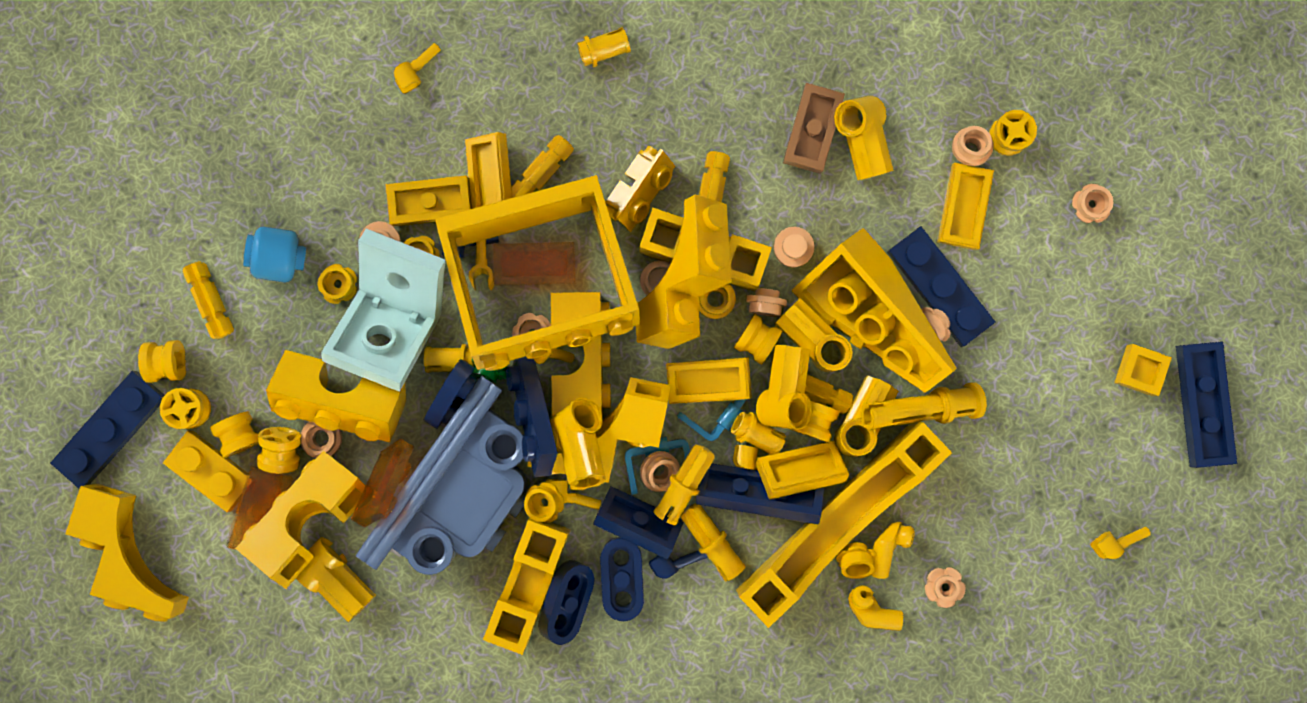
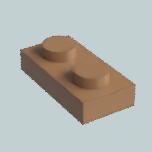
[783,83,845,174]

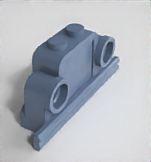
[355,376,528,575]

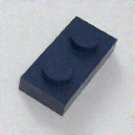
[593,486,684,560]

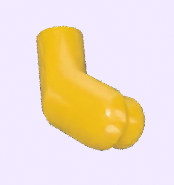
[871,522,915,579]
[848,585,903,631]

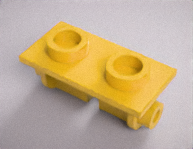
[605,146,675,232]

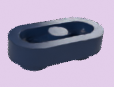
[423,359,478,429]
[600,537,644,621]
[538,560,595,645]

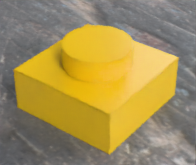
[1114,344,1172,396]

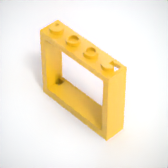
[435,175,640,371]

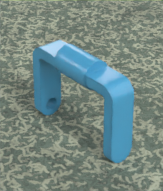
[677,399,747,441]
[625,436,690,495]

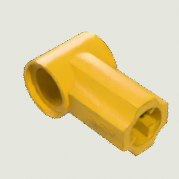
[834,96,894,180]
[775,298,853,372]
[756,345,812,430]
[834,375,899,457]
[550,398,606,490]
[296,537,376,622]

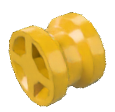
[989,110,1037,156]
[734,314,783,365]
[138,340,186,383]
[160,388,211,429]
[791,401,840,443]
[210,411,259,458]
[257,427,301,474]

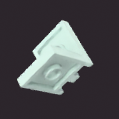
[321,229,445,392]

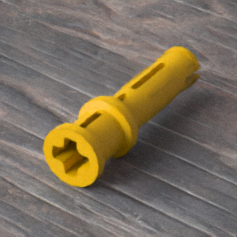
[861,382,987,430]

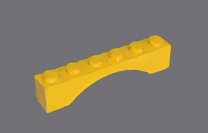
[736,422,952,628]

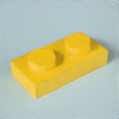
[386,175,471,227]
[163,430,256,512]

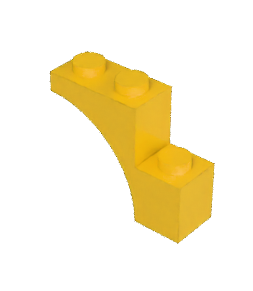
[636,194,731,349]
[527,377,671,483]
[65,484,189,622]

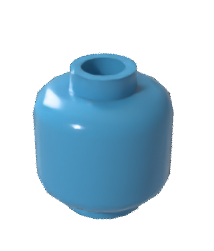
[243,226,306,283]

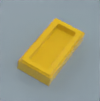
[465,132,512,209]
[937,162,994,250]
[666,357,752,404]
[756,441,849,500]

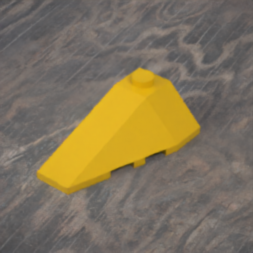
[791,228,957,393]

